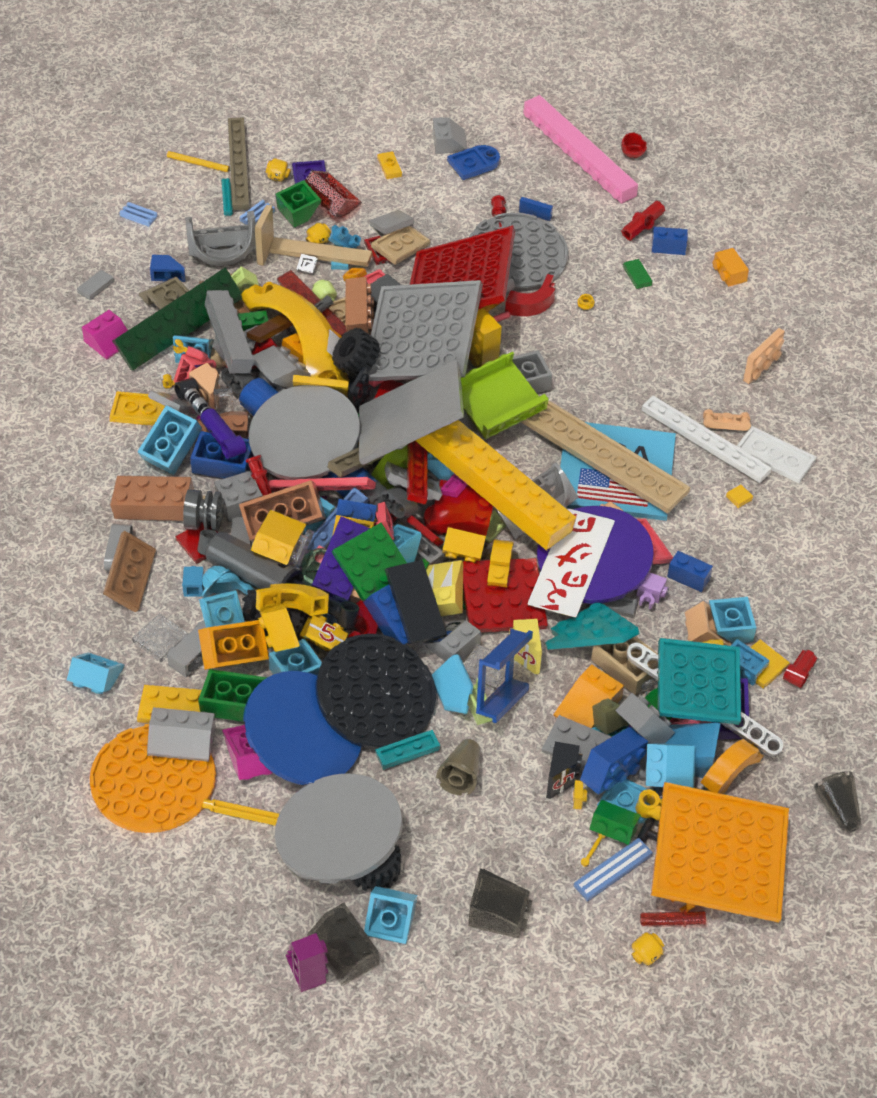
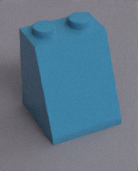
[665,723,720,778]

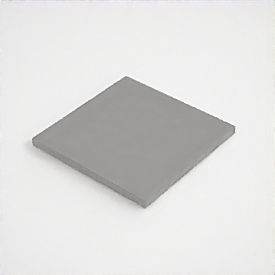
[359,359,464,465]

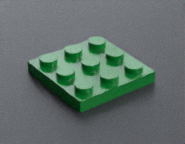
[332,523,407,601]

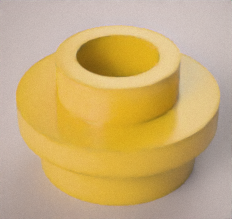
[577,294,595,310]

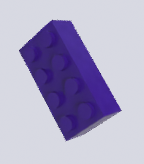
[311,516,370,603]

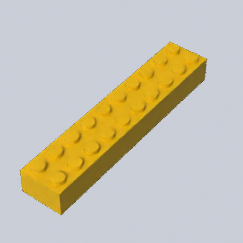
[415,420,576,551]

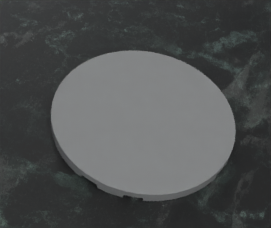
[469,213,568,292]
[249,385,360,480]
[275,774,403,884]

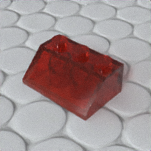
[305,170,362,218]

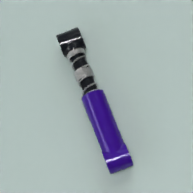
[174,377,246,459]

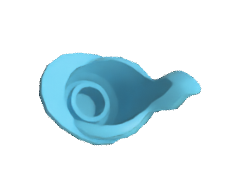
[202,566,254,598]

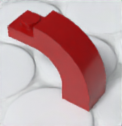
[505,274,556,317]

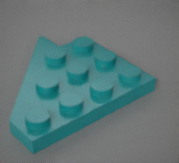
[545,603,640,650]

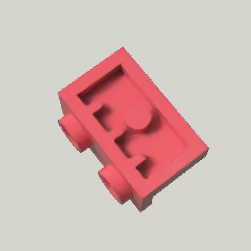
[374,502,394,540]

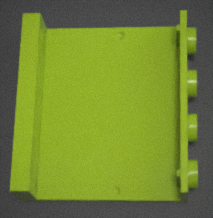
[461,351,549,439]

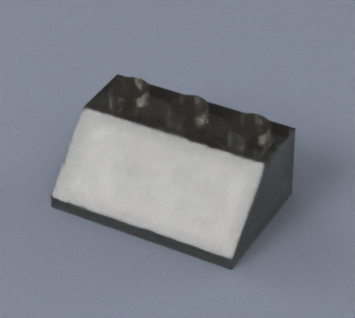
[307,903,379,986]

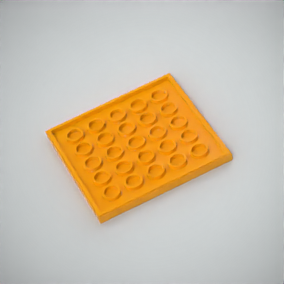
[651,782,789,922]

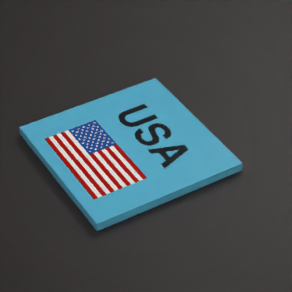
[560,422,676,521]

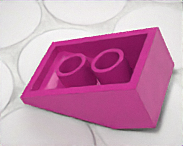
[222,725,273,780]

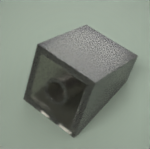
[468,868,533,939]

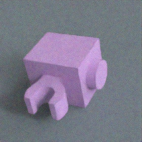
[637,572,668,609]

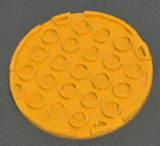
[90,724,216,833]

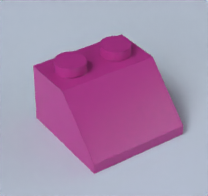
[82,310,127,360]

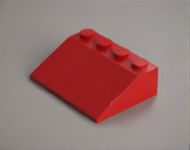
[429,479,493,536]

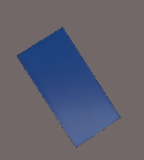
[519,197,553,221]

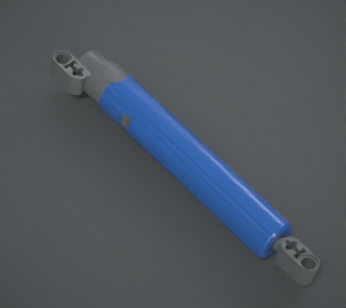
[221,368,418,525]

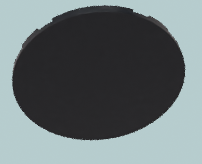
[315,634,436,749]

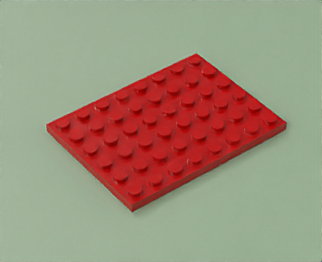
[409,225,515,309]

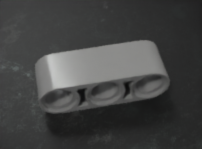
[104,523,133,571]

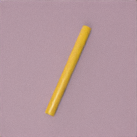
[167,151,230,172]

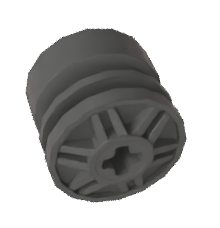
[183,489,224,532]

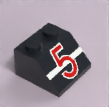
[546,741,583,799]

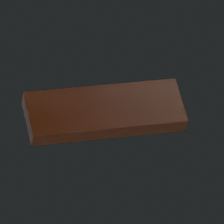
[247,314,293,343]

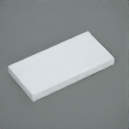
[737,426,817,483]

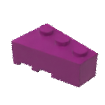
[285,933,328,992]

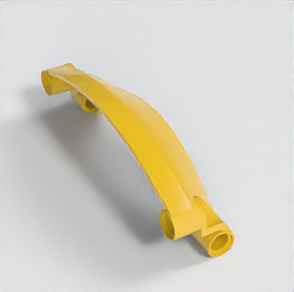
[241,282,350,382]

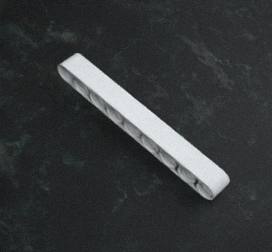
[627,643,783,756]

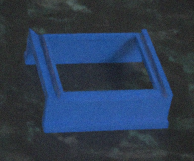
[476,628,533,723]

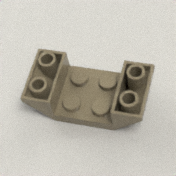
[139,277,189,309]

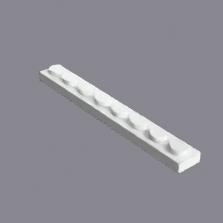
[642,396,772,483]

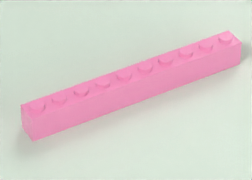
[523,95,638,204]

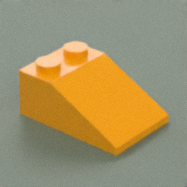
[553,664,624,728]

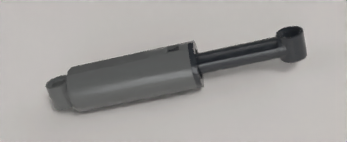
[197,530,360,629]

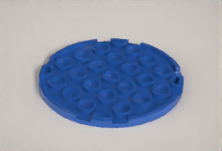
[243,671,361,785]

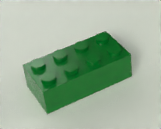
[198,669,268,722]

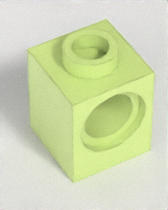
[231,266,259,293]

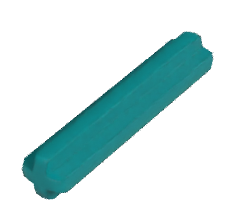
[221,178,233,216]

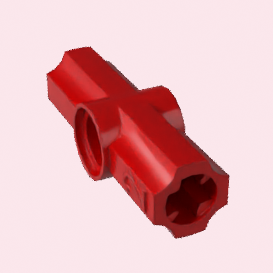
[621,201,666,241]

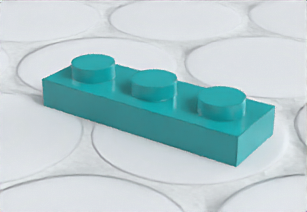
[375,730,440,770]

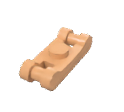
[703,409,751,431]

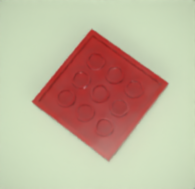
[463,558,548,632]

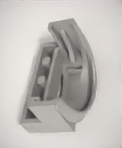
[185,211,256,266]

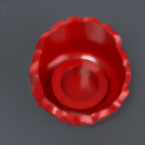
[621,132,647,158]

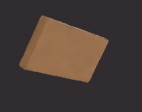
[103,531,156,612]

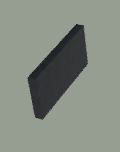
[385,560,447,644]

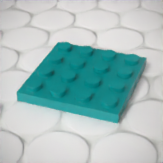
[658,638,741,725]

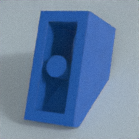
[150,255,186,282]

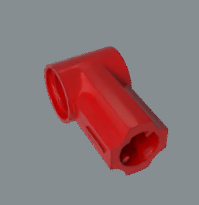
[783,650,818,688]

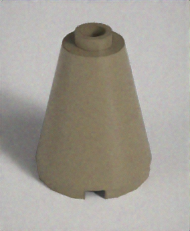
[436,739,480,796]

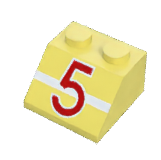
[509,619,542,674]

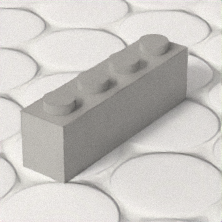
[167,620,206,677]

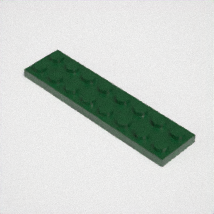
[112,267,242,371]

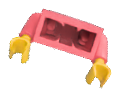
[162,339,216,389]

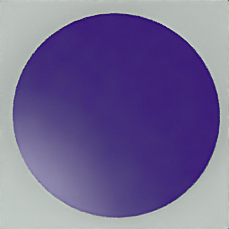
[537,506,653,604]

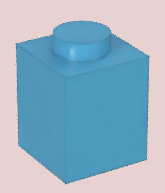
[182,566,204,597]

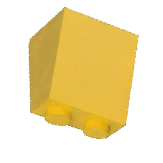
[251,510,306,565]

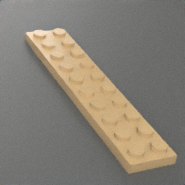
[521,401,690,514]

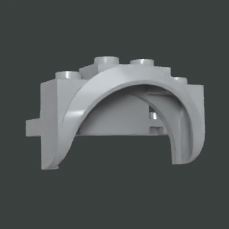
[493,462,579,539]

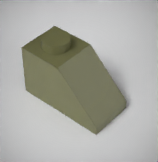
[592,698,629,734]

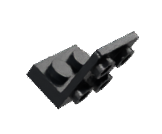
[348,366,371,413]

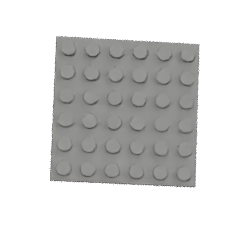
[367,280,483,381]

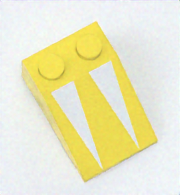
[426,560,463,616]

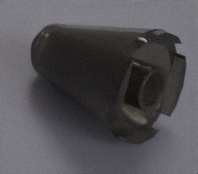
[813,771,862,833]

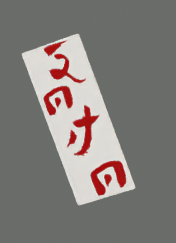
[527,509,615,617]

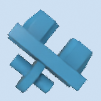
[329,225,361,249]

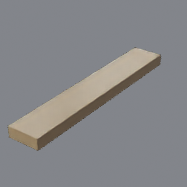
[270,237,372,267]

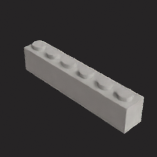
[205,290,255,374]

